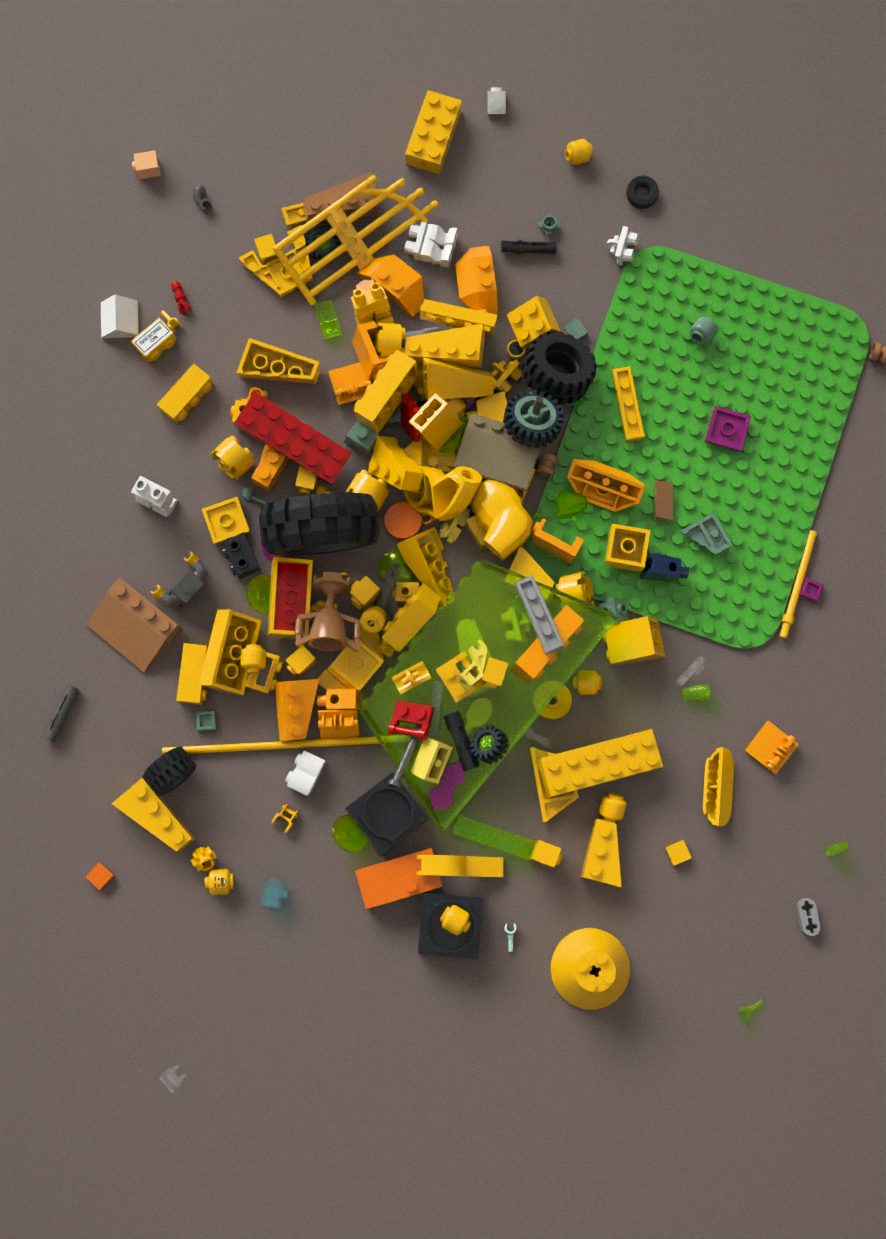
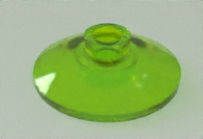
[378,549,415,582]
[246,575,271,613]
[332,815,368,853]

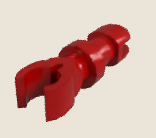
[171,281,192,315]

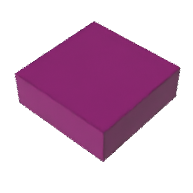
[799,578,824,603]

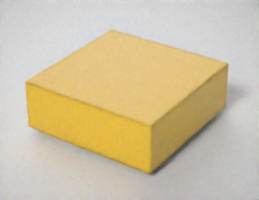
[665,840,692,866]

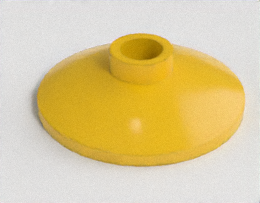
[533,681,572,719]

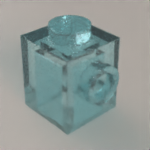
[260,878,288,908]

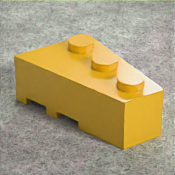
[381,583,441,652]
[581,819,622,887]

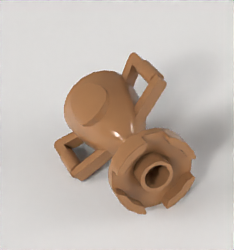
[295,572,362,652]

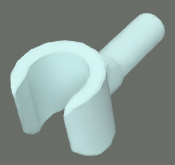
[504,923,516,952]

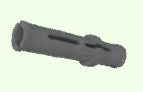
[376,565,401,612]
[42,684,79,743]

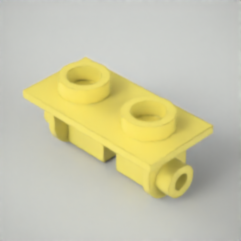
[439,509,470,544]

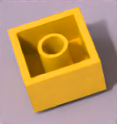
[507,296,561,349]
[604,524,650,572]

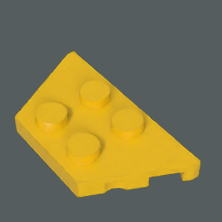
[529,747,579,822]

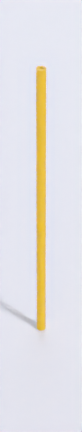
[162,735,411,754]

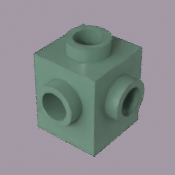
[598,597,629,627]

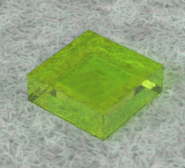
[824,841,849,856]

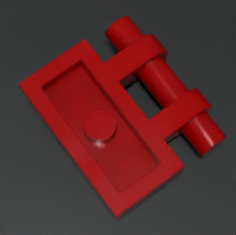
[401,393,421,442]

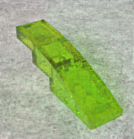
[452,815,535,860]

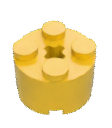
[374,322,405,359]
[210,435,254,481]
[346,470,389,511]
[555,571,595,612]

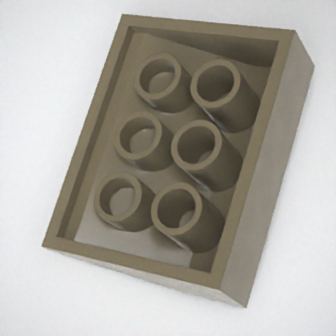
[453,413,541,491]

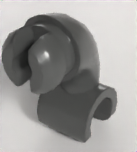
[193,185,212,214]

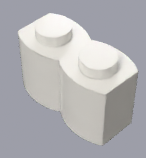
[285,751,326,797]

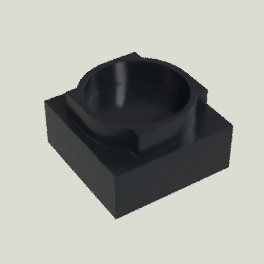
[345,772,429,857]
[418,893,483,959]

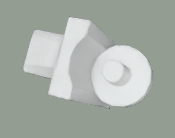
[607,226,639,265]

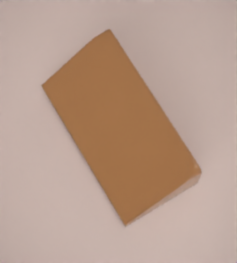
[654,480,673,521]

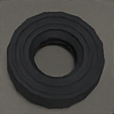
[626,175,659,209]

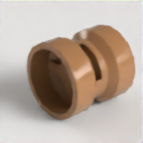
[869,342,886,364]
[535,453,558,478]

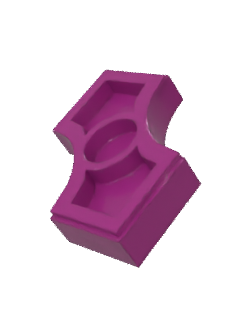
[428,761,466,810]

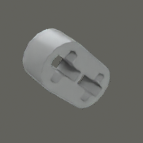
[796,898,820,936]

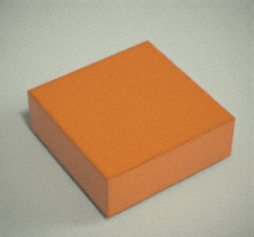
[86,862,114,890]

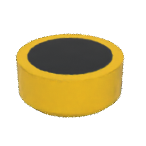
[507,340,525,360]

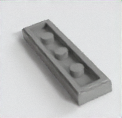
[515,576,565,655]

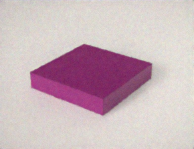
[704,406,751,453]

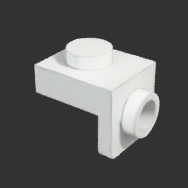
[487,87,506,114]

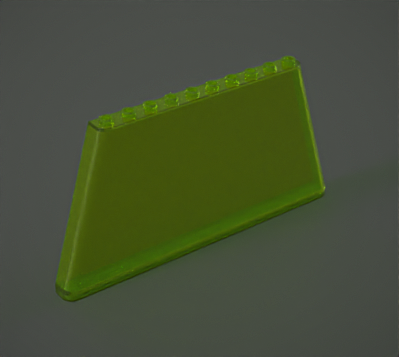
[359,559,618,832]

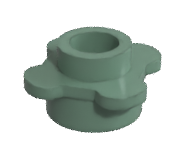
[538,214,560,235]

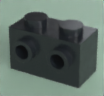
[222,532,261,579]

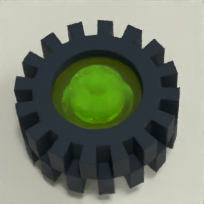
[305,225,339,260]
[470,725,509,764]

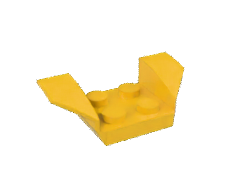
[405,436,463,474]
[318,628,384,691]

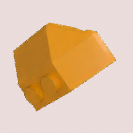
[455,246,498,316]
[357,254,424,318]
[567,459,646,512]

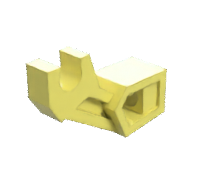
[456,639,488,690]

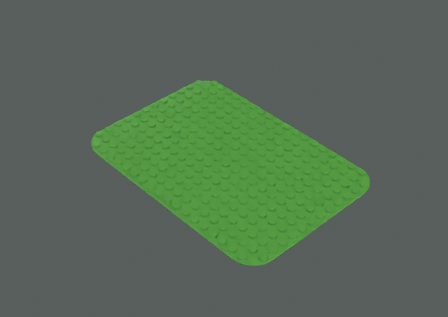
[526,246,870,649]

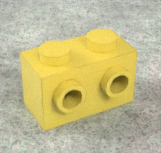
[411,737,453,784]

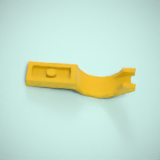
[416,855,503,877]

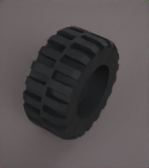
[521,332,597,405]

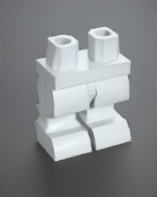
[404,222,458,268]
[131,476,179,517]

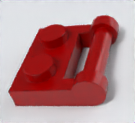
[388,700,435,741]

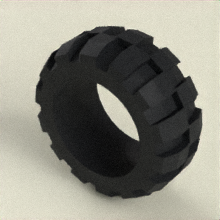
[259,492,380,556]

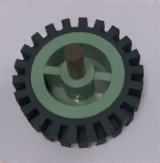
[503,390,565,448]

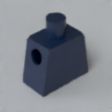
[640,553,689,582]

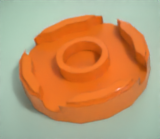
[384,502,422,540]

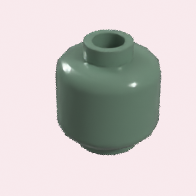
[689,317,718,345]

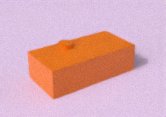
[355,848,443,909]

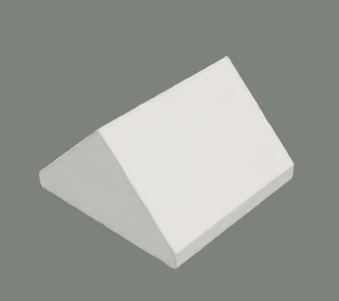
[101,294,139,339]

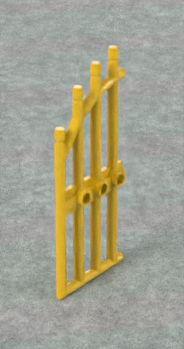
[272,175,439,306]

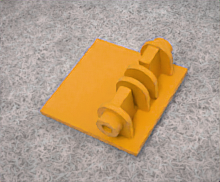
[328,362,371,406]
[318,709,359,739]
[744,720,799,775]

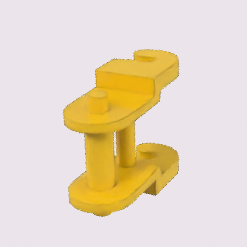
[270,804,298,834]

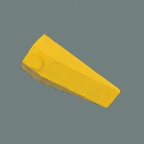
[397,527,455,608]

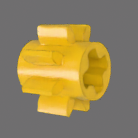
[190,846,217,871]

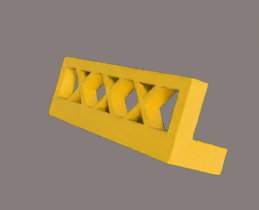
[420,299,497,335]

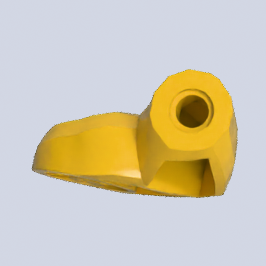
[403,465,482,521]
[471,479,533,560]

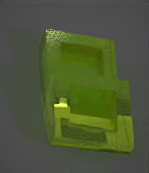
[313,299,342,340]

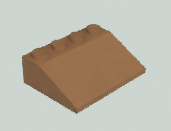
[86,577,182,673]

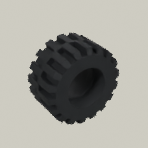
[142,746,197,796]

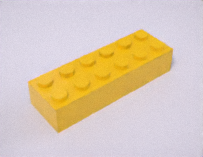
[537,729,663,798]

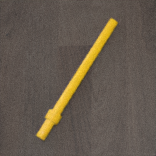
[779,530,817,639]

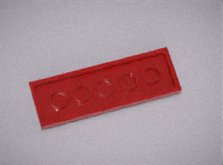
[234,391,352,486]

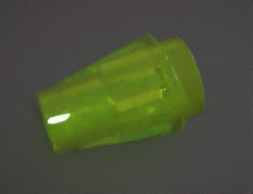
[682,683,711,702]

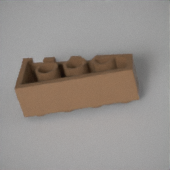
[303,172,380,224]

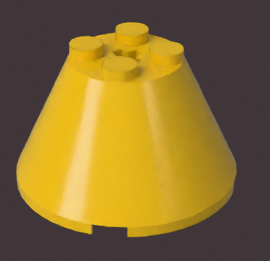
[551,928,630,1010]

